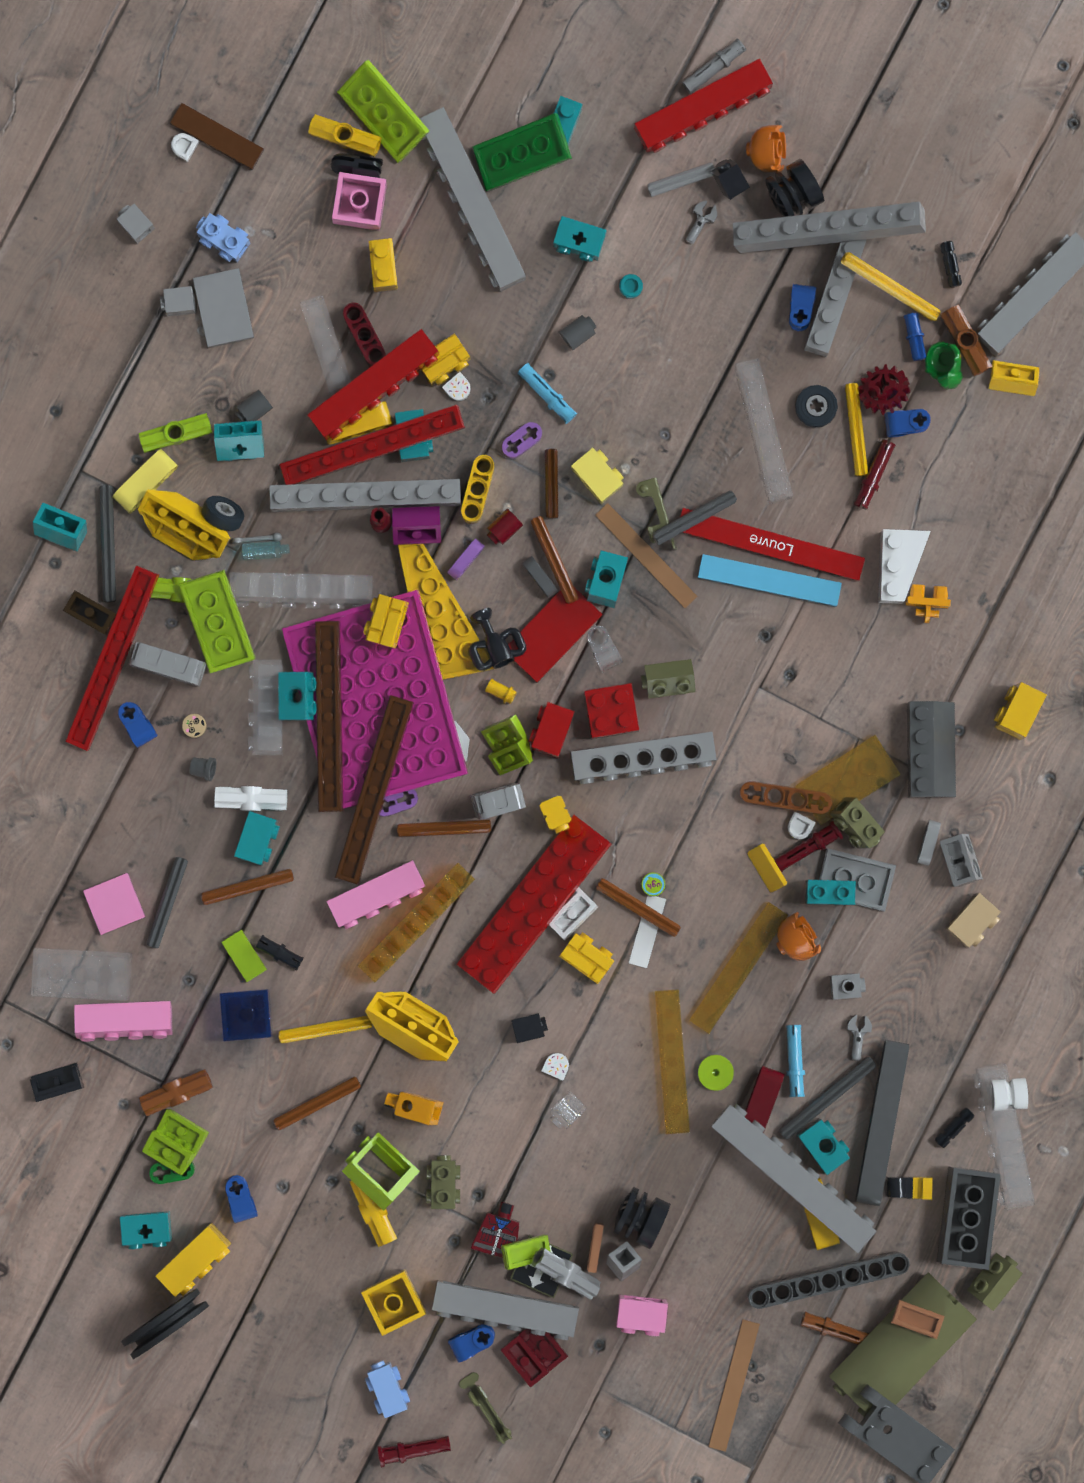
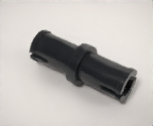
[255,935,304,971]

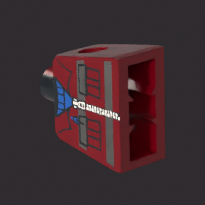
[471,1201,520,1258]

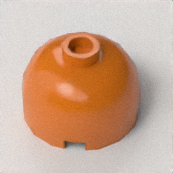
[746,125,786,172]
[776,912,821,961]

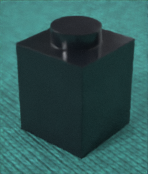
[711,159,750,200]
[511,1013,548,1043]

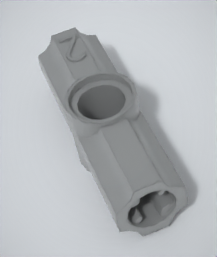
[532,1247,601,1300]

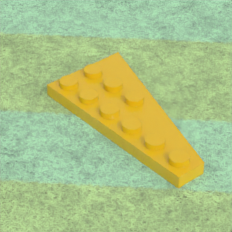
[398,544,494,680]

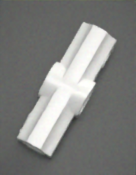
[214,786,287,811]

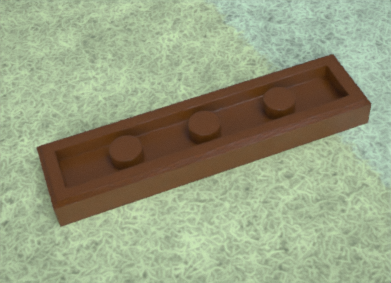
[170,103,264,170]

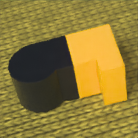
[887,1176,932,1200]

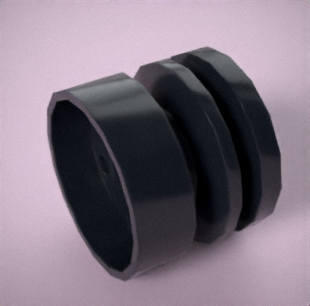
[765,159,825,217]
[613,1187,671,1249]

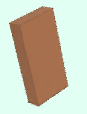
[587,1223,604,1273]
[891,1300,945,1339]

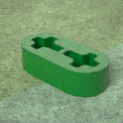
[149,1162,195,1184]

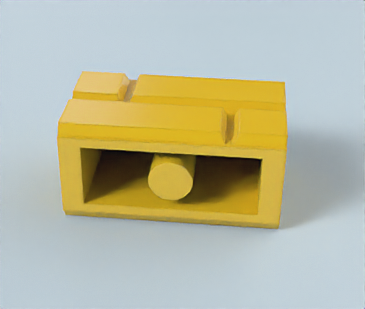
[369,238,398,292]
[420,333,470,386]
[364,594,409,648]
[539,796,571,834]
[559,932,614,984]

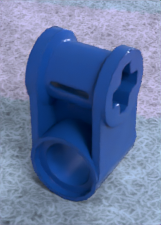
[789,284,816,332]
[884,409,931,437]
[118,702,158,748]
[225,1175,258,1223]
[448,1324,495,1363]

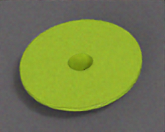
[698,1055,734,1091]

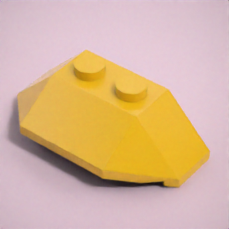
[138,489,230,560]
[365,992,458,1062]

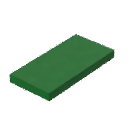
[472,113,572,191]

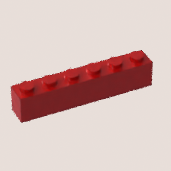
[634,58,773,153]
[307,329,440,440]

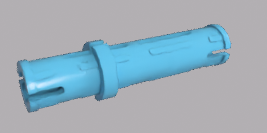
[517,363,577,424]
[786,1025,805,1097]

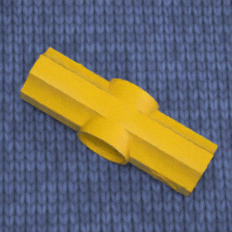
[308,114,382,157]
[349,1173,397,1247]

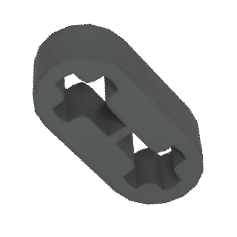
[522,556,558,598]

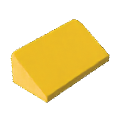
[989,360,1039,396]
[747,843,788,892]

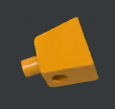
[384,1092,444,1125]

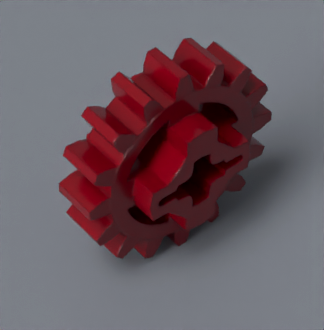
[858,364,911,415]

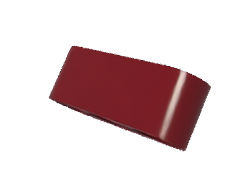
[343,302,386,367]
[745,1065,785,1133]

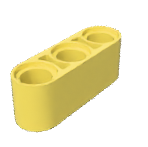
[113,449,178,514]

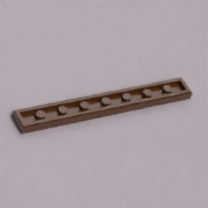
[315,621,343,812]
[335,695,414,885]

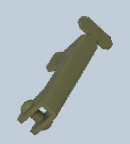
[636,478,677,550]
[459,1372,512,1444]

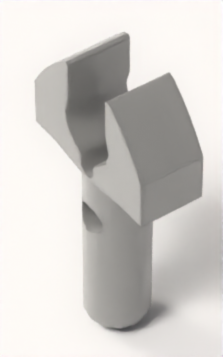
[686,201,717,244]
[847,1015,872,1061]

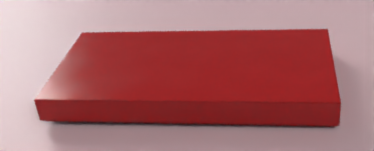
[508,586,603,683]

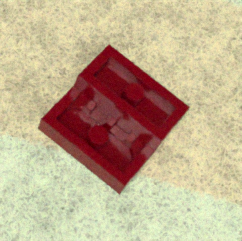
[501,1328,568,1388]

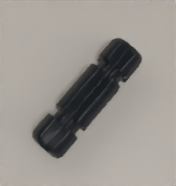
[940,241,962,288]
[935,1108,975,1148]

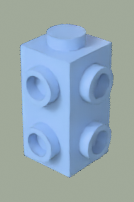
[196,213,251,262]
[365,1360,410,1418]

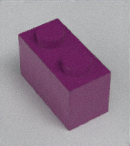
[392,506,441,545]

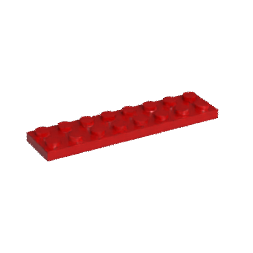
[457,815,612,994]

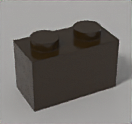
[63,590,116,636]

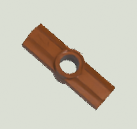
[940,304,992,377]
[139,1069,213,1116]

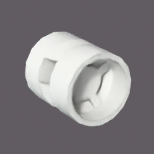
[990,1078,1028,1111]

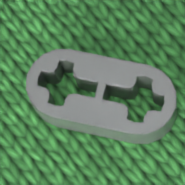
[917,820,941,866]

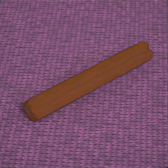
[531,516,578,604]
[397,820,491,837]
[201,869,294,905]
[596,878,681,937]
[273,1077,361,1130]

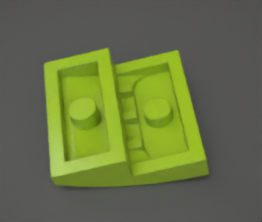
[481,714,533,776]
[142,1109,209,1175]

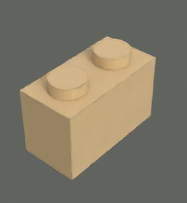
[945,893,1001,948]

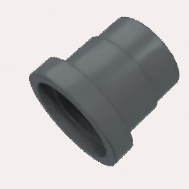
[190,757,217,781]

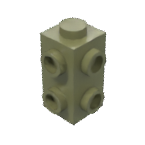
[641,659,696,698]
[830,797,885,849]
[426,1155,460,1209]
[967,1252,1023,1311]

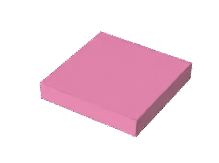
[83,873,146,935]

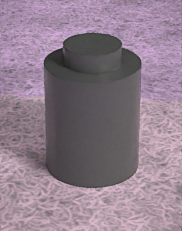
[559,315,597,351]
[235,389,273,422]

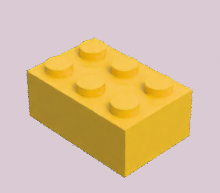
[156,1223,232,1297]

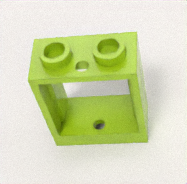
[342,1132,420,1211]

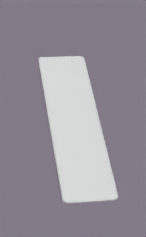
[629,895,666,968]

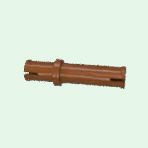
[800,1311,869,1345]

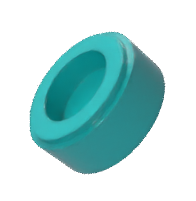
[619,274,643,299]

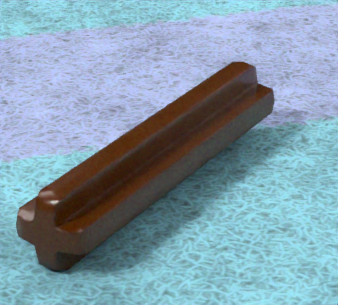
[545,449,558,519]

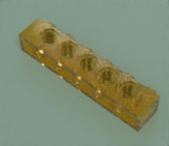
[358,863,475,983]

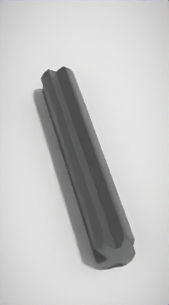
[652,491,737,545]
[147,857,188,948]

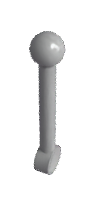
[232,532,282,544]

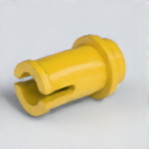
[485,679,517,704]

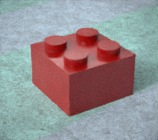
[584,683,639,739]
[529,702,575,759]

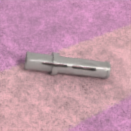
[682,38,746,94]

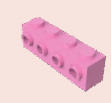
[326,860,426,929]
[74,1001,172,1042]

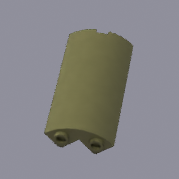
[829,1272,977,1417]

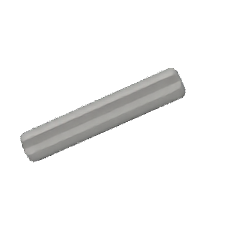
[647,163,715,196]

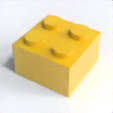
[994,682,1047,740]
[361,1269,426,1336]

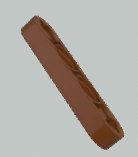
[740,781,833,814]

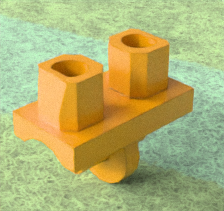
[905,584,951,624]

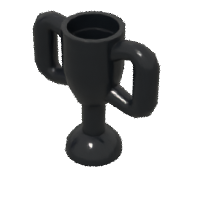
[468,608,526,671]

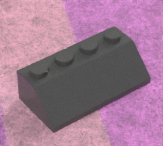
[907,701,956,798]
[937,1166,1001,1270]

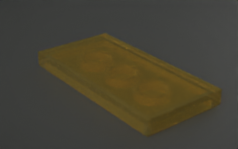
[795,735,901,826]

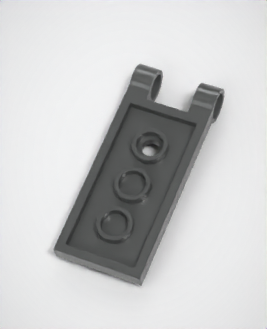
[838,1384,955,1483]

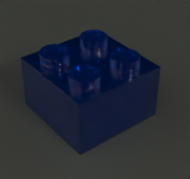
[220,989,273,1041]

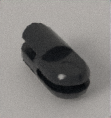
[330,153,383,178]

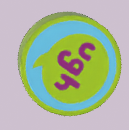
[641,872,665,896]

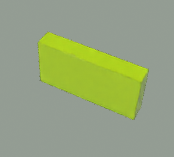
[221,930,267,982]
[501,1234,550,1270]

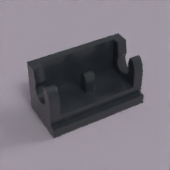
[30,1063,85,1102]

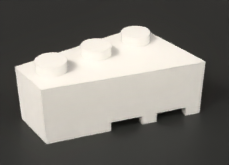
[878,529,930,604]

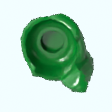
[925,342,963,390]

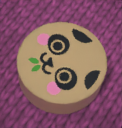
[182,714,207,738]

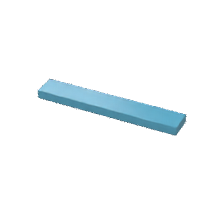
[698,554,842,607]

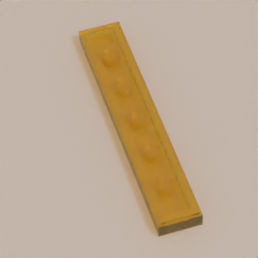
[689,902,788,1034]
[655,989,690,1134]

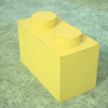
[571,448,624,504]

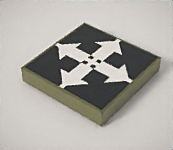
[510,1234,573,1298]

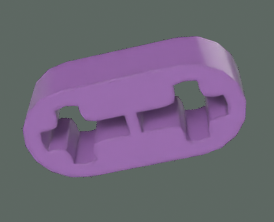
[502,422,542,459]
[448,539,485,581]
[380,789,418,817]

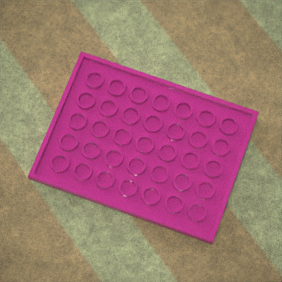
[282,590,468,809]

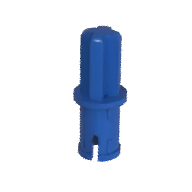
[903,313,926,361]

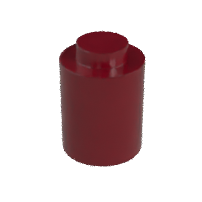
[487,509,523,545]

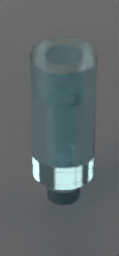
[242,541,290,560]

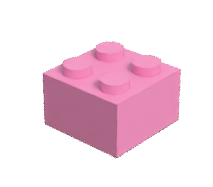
[332,172,387,231]
[616,1294,668,1336]

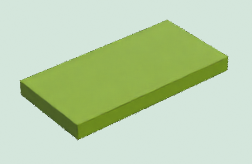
[337,60,429,163]
[179,570,255,673]

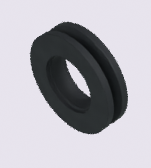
[121,1288,209,1359]

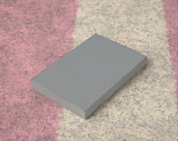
[193,268,254,348]
[819,848,896,912]

